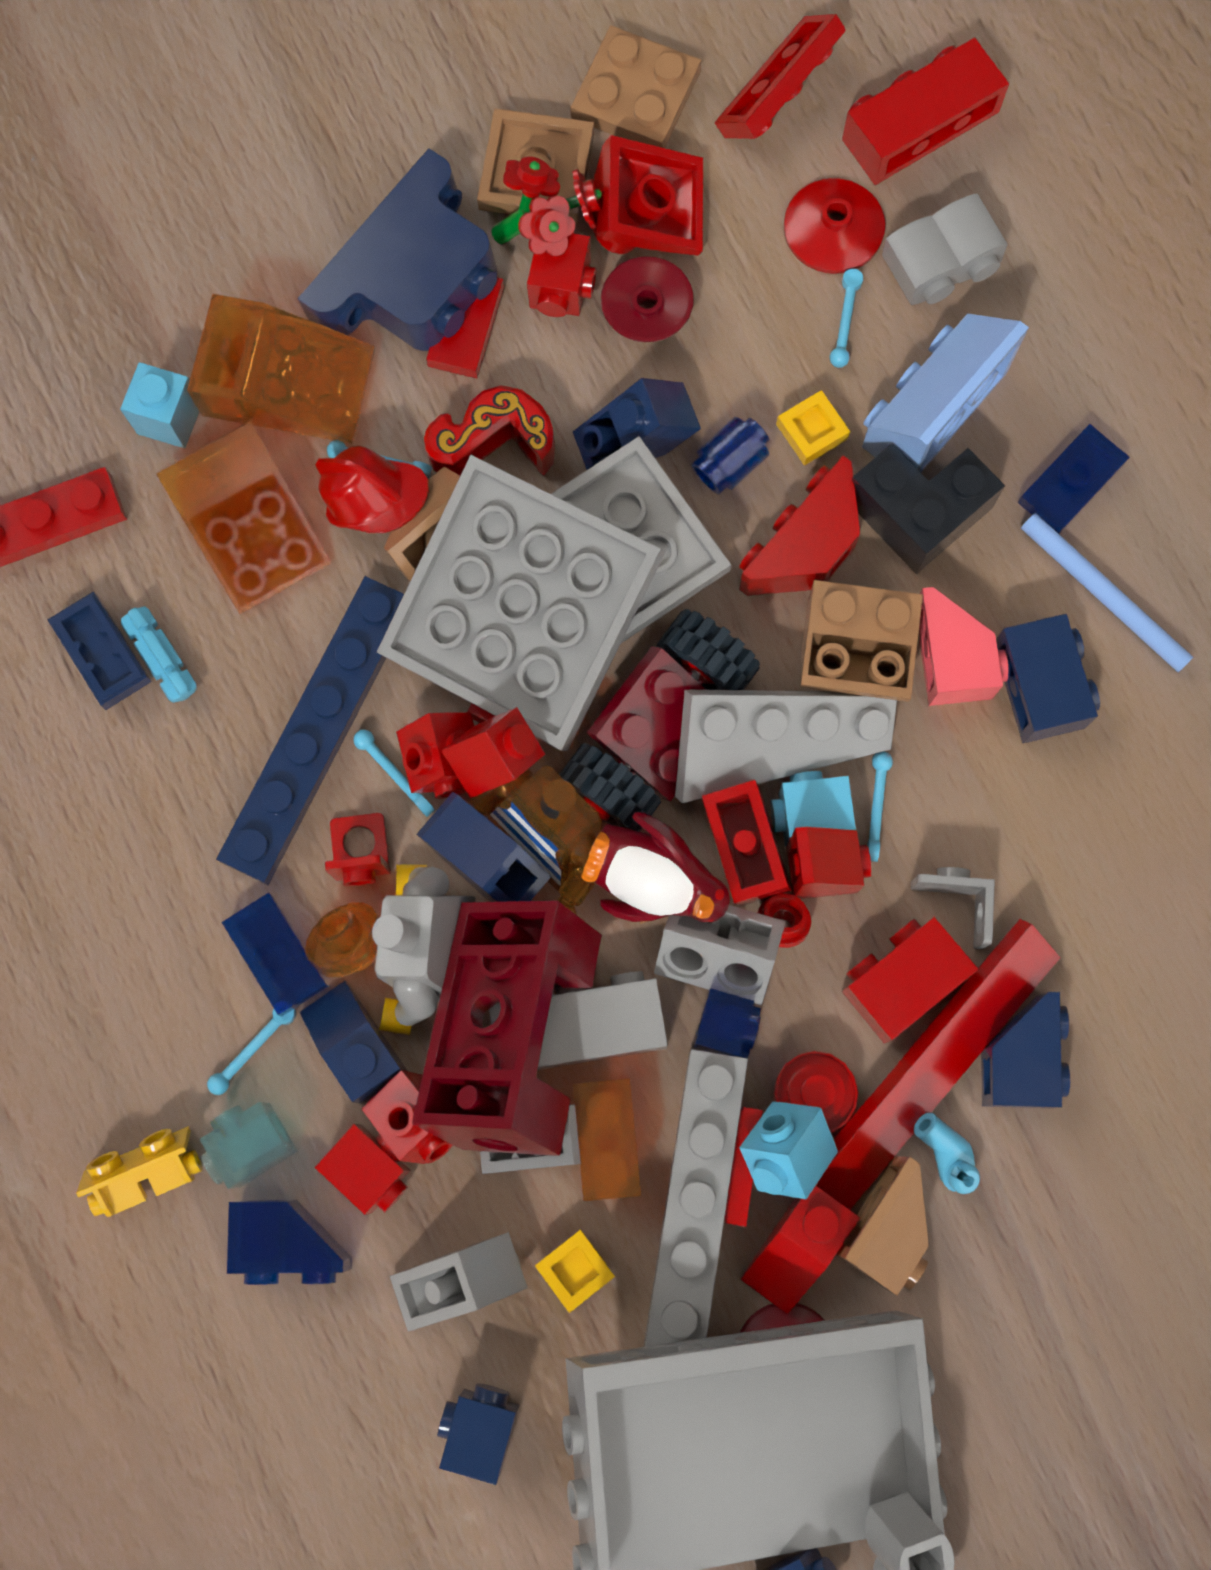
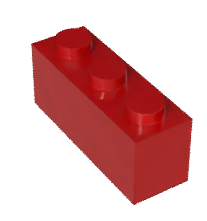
[842,37,1010,186]

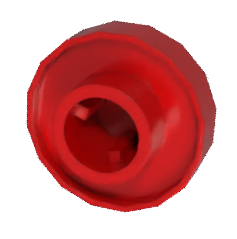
[773,1051,858,1133]

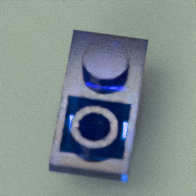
[227,1200,352,1285]

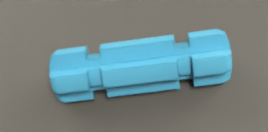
[121,607,197,703]

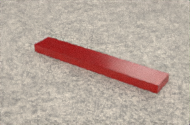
[816,919,1061,1210]

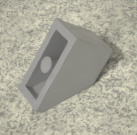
[390,1232,528,1332]

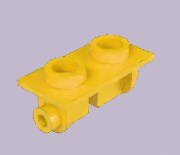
[76,1126,203,1217]

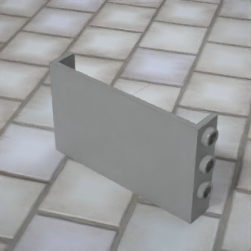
[562,1310,947,1570]

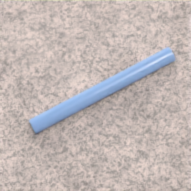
[1021,513,1193,672]

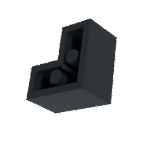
[851,444,1005,574]

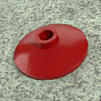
[784,178,885,274]

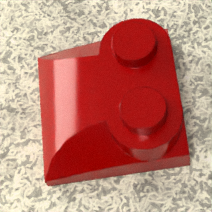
[594,135,703,256]

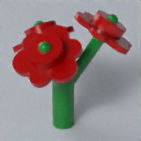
[491,156,602,256]

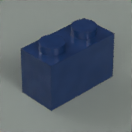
[996,613,1100,744]

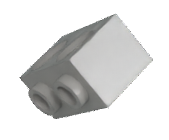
[654,905,786,1005]

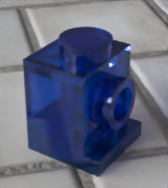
[693,988,761,1059]

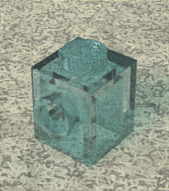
[200,1102,298,1189]

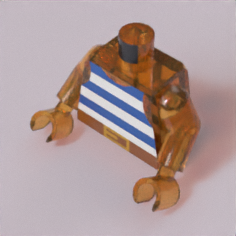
[466,765,602,915]

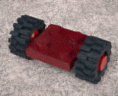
[556,609,760,832]

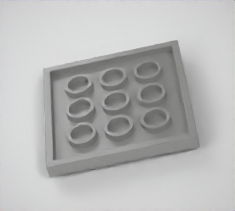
[377,455,666,751]

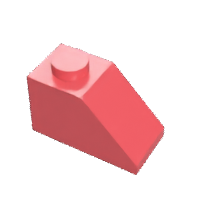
[918,587,1008,706]

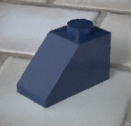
[299,980,408,1104]

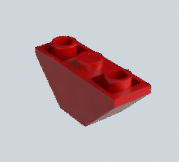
[739,455,860,596]

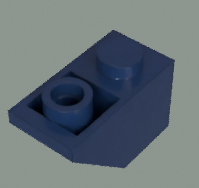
[573,378,701,470]
[416,792,551,902]
[981,992,1070,1109]

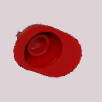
[315,445,429,533]

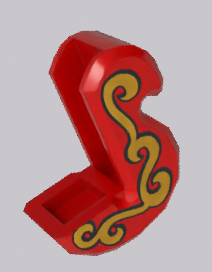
[424,385,555,476]

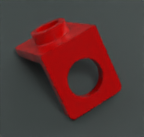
[325,813,391,886]

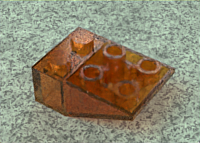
[187,293,375,444]
[156,421,332,615]

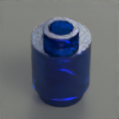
[691,417,770,495]

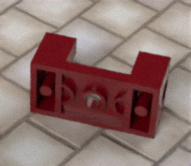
[412,900,602,1156]

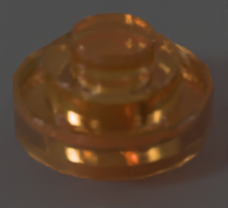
[305,902,380,977]

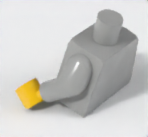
[372,864,476,1035]

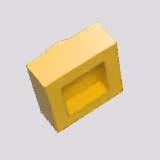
[776,390,850,466]
[535,1229,615,1313]

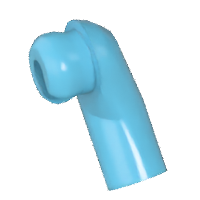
[914,1112,980,1194]

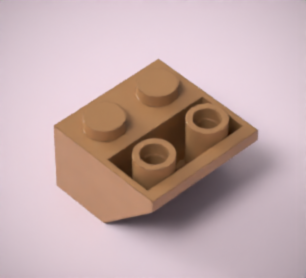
[800,580,923,702]

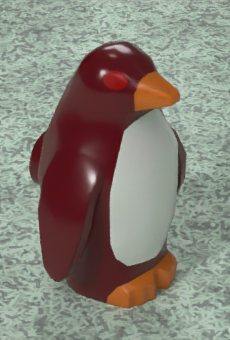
[581,812,730,922]

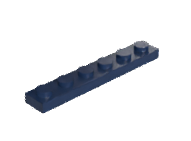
[216,576,404,886]

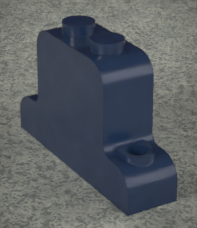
[298,148,497,351]

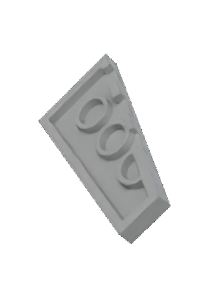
[675,690,897,803]

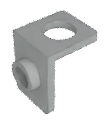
[911,867,995,949]

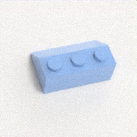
[862,313,1029,473]

